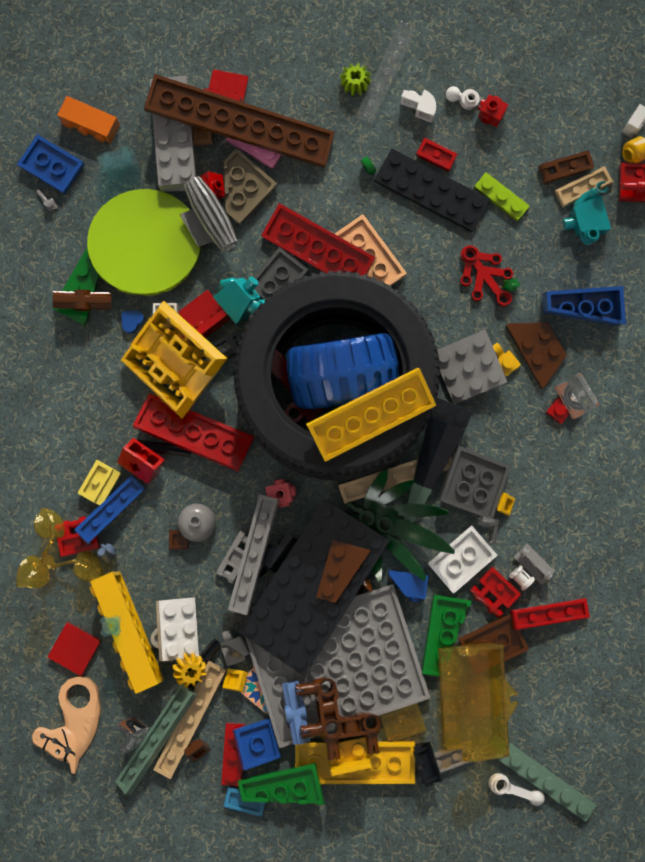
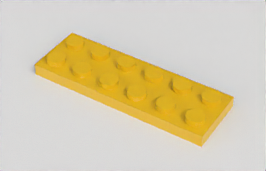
[306,368,436,462]
[295,741,415,784]

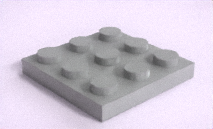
[437,330,508,404]

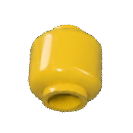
[622,136,645,164]

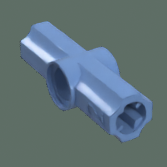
[282,680,311,745]

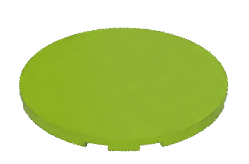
[87,189,201,296]

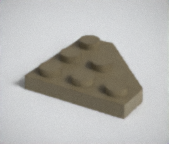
[224,148,278,226]

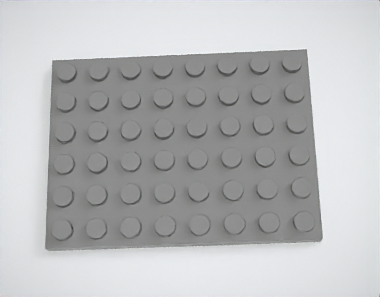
[245,584,430,748]

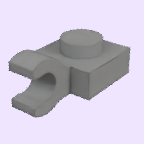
[221,629,246,666]

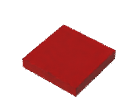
[48,622,102,676]

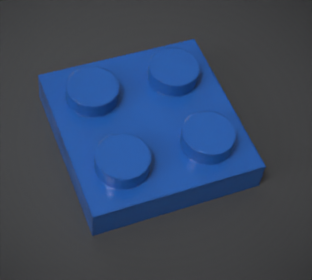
[233,718,281,770]

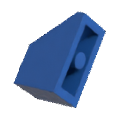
[388,570,428,602]

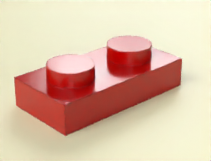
[416,138,458,172]

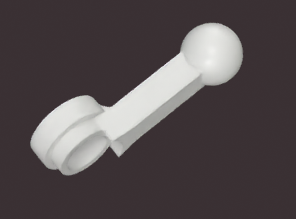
[489,773,545,806]

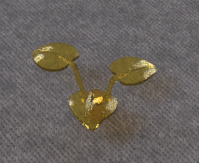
[16,508,104,588]

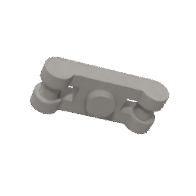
[215,531,248,584]

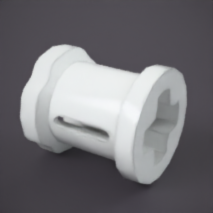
[509,565,535,591]

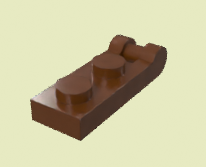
[538,150,594,185]

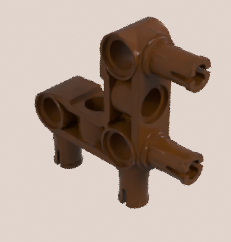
[295,677,381,761]

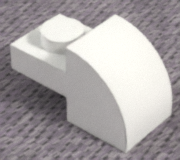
[400,90,436,123]

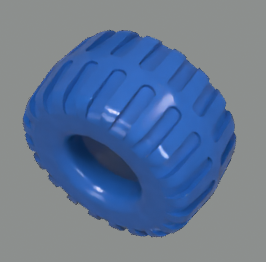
[287,333,400,409]

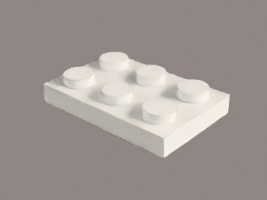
[427,526,498,594]
[156,597,199,661]

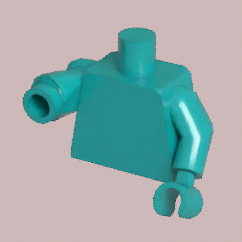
[562,181,611,245]
[213,276,265,324]

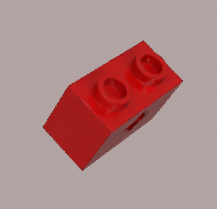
[117,438,165,484]

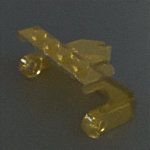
[438,643,518,762]

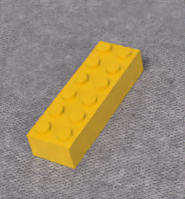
[90,571,164,694]

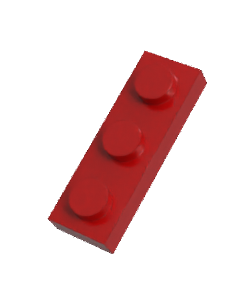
[221,723,246,786]

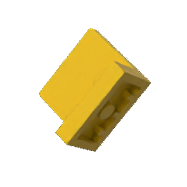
[330,736,372,778]

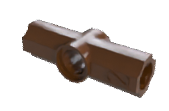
[53,290,111,311]

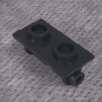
[412,742,443,787]

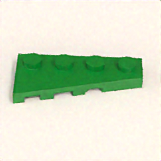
[52,247,100,327]
[421,594,472,677]
[238,763,325,805]

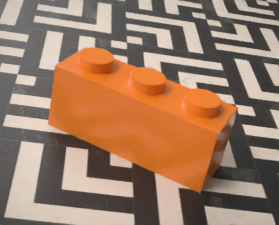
[57,96,120,144]

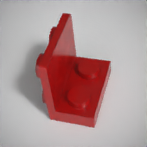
[204,69,249,102]
[178,290,230,338]

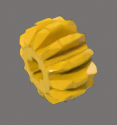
[173,652,206,688]

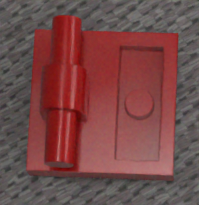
[618,163,645,203]

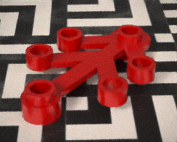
[460,245,513,307]

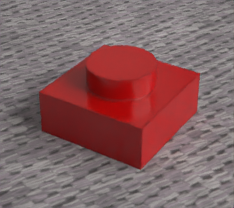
[546,397,570,424]

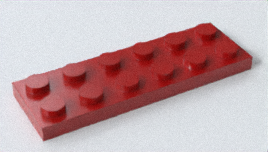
[261,203,376,276]
[133,393,254,472]

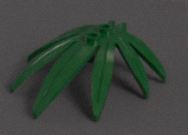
[345,469,455,582]

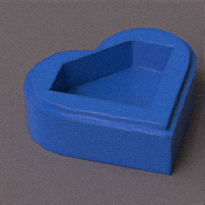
[122,310,145,334]

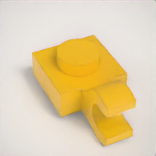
[493,343,521,377]

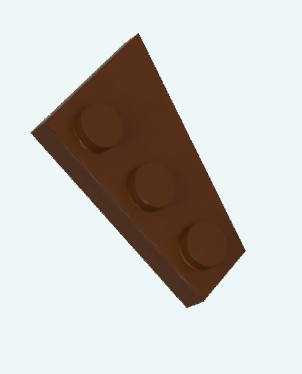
[316,540,371,603]

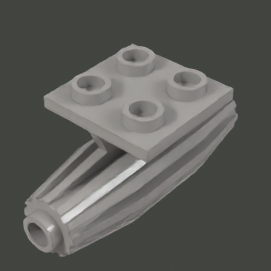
[180,176,238,253]

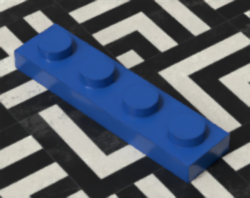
[74,475,145,544]

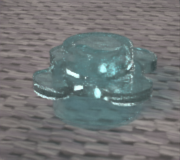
[100,616,121,637]

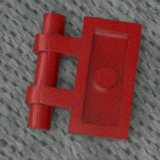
[55,516,100,557]
[469,567,521,618]

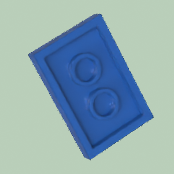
[17,134,85,195]

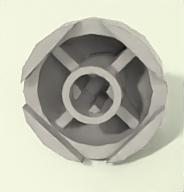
[177,503,216,542]

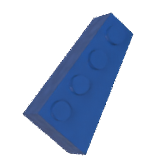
[542,286,626,326]

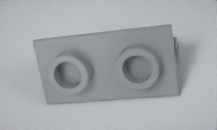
[514,544,555,585]

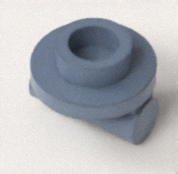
[97,543,117,563]

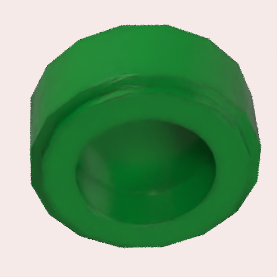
[361,156,377,176]

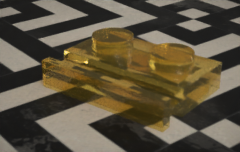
[380,703,427,742]

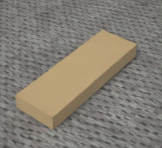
[554,166,613,208]

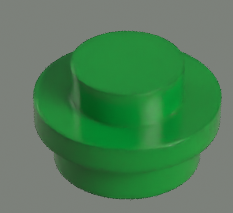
[501,278,521,292]

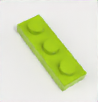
[474,172,530,222]

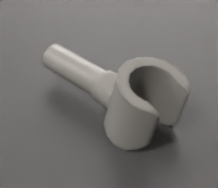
[36,190,58,211]

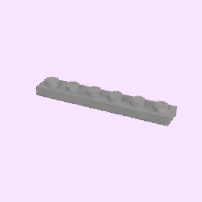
[228,494,280,615]

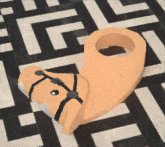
[31,676,101,774]

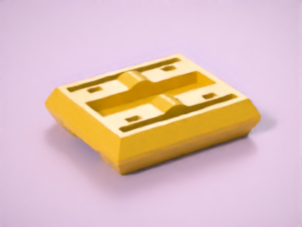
[120,301,227,418]

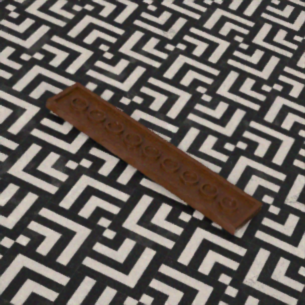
[144,74,334,168]

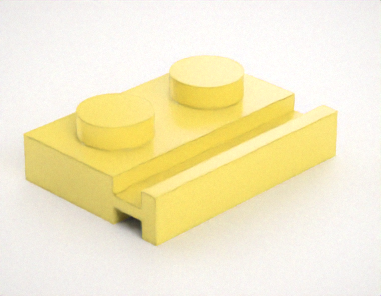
[78,460,122,506]

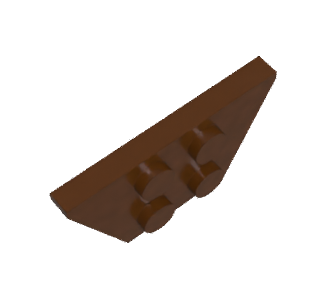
[506,322,567,389]

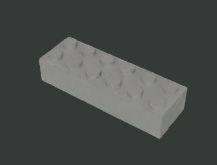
[150,76,197,193]

